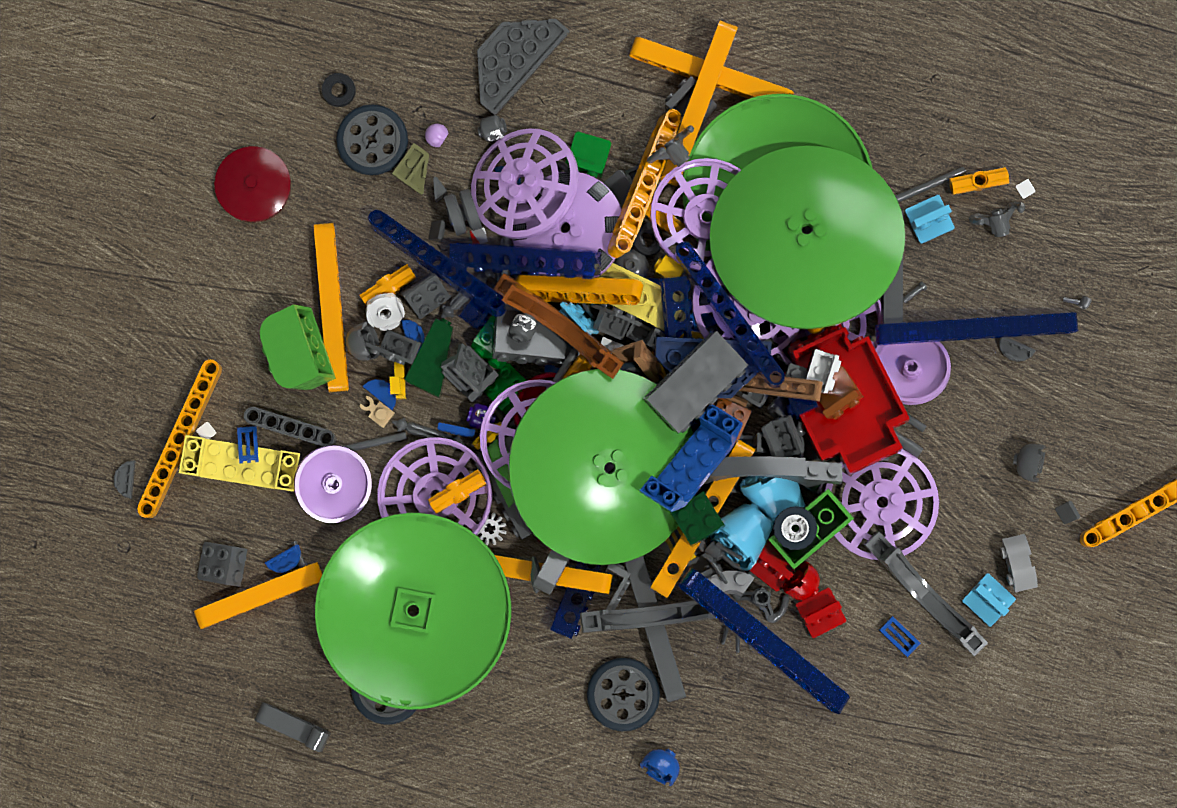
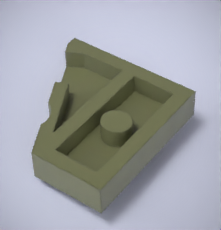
[392,143,429,195]

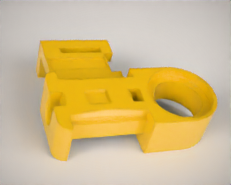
[390,362,407,400]

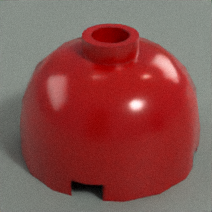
[782,561,820,600]

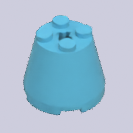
[739,476,806,523]
[709,503,774,571]

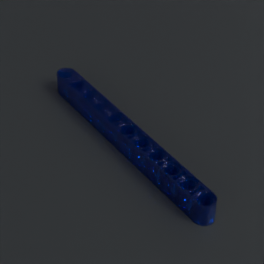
[875,312,1079,345]
[679,568,850,714]

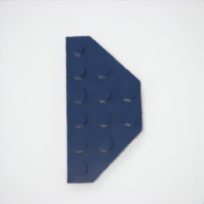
[655,337,772,399]

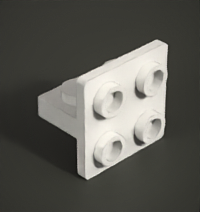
[806,349,841,394]

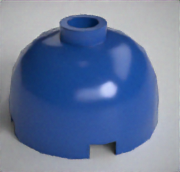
[640,749,680,786]

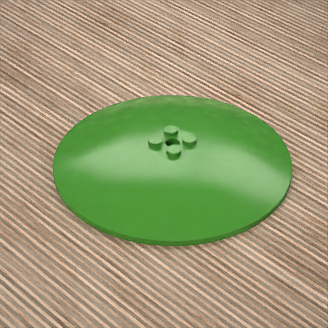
[683,94,872,258]
[710,146,905,329]
[508,369,694,565]
[315,513,511,709]

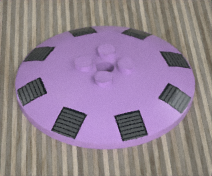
[512,172,621,278]

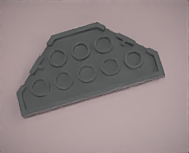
[477,19,570,115]

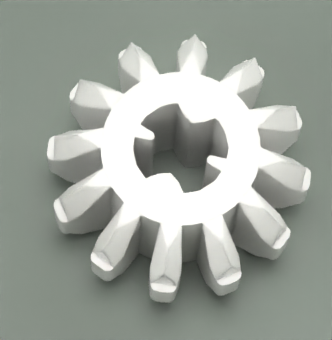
[477,513,506,545]

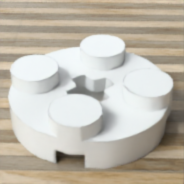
[366,293,405,331]

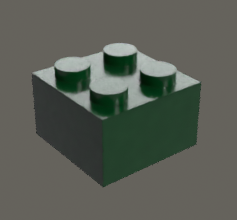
[670,491,725,547]

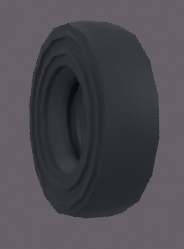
[322,73,356,107]
[631,222,664,257]

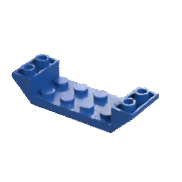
[640,404,743,512]

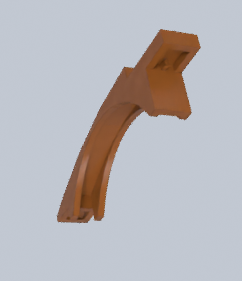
[493,274,624,379]

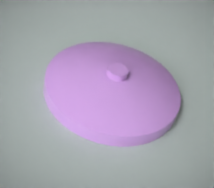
[877,331,951,405]
[294,445,371,523]

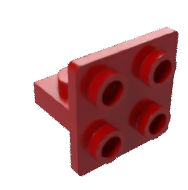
[749,540,795,591]
[796,588,846,638]

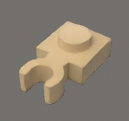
[359,396,395,428]

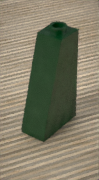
[405,318,454,399]

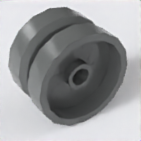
[444,188,482,236]

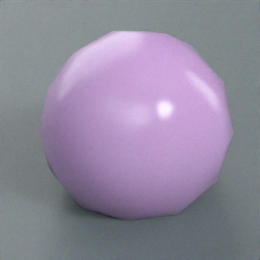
[425,123,448,147]

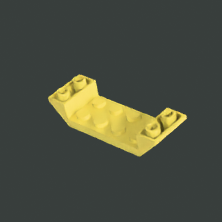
[597,263,686,334]
[179,435,300,492]

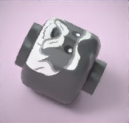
[478,115,507,142]
[509,313,537,343]

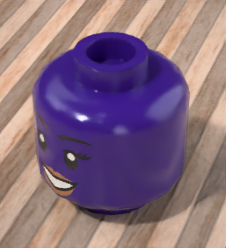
[466,404,496,430]

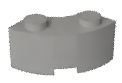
[1000,534,1038,592]
[699,571,754,601]

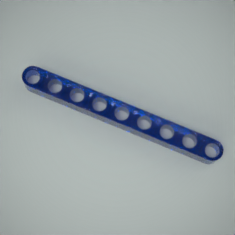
[368,210,506,317]
[675,242,785,388]

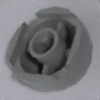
[613,249,649,278]
[344,322,380,361]
[1013,443,1046,483]

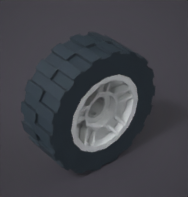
[774,506,817,550]

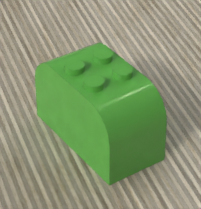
[260,305,336,390]
[769,488,854,569]

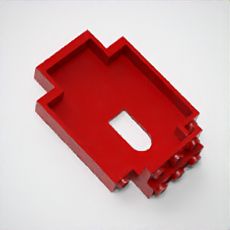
[783,324,910,475]

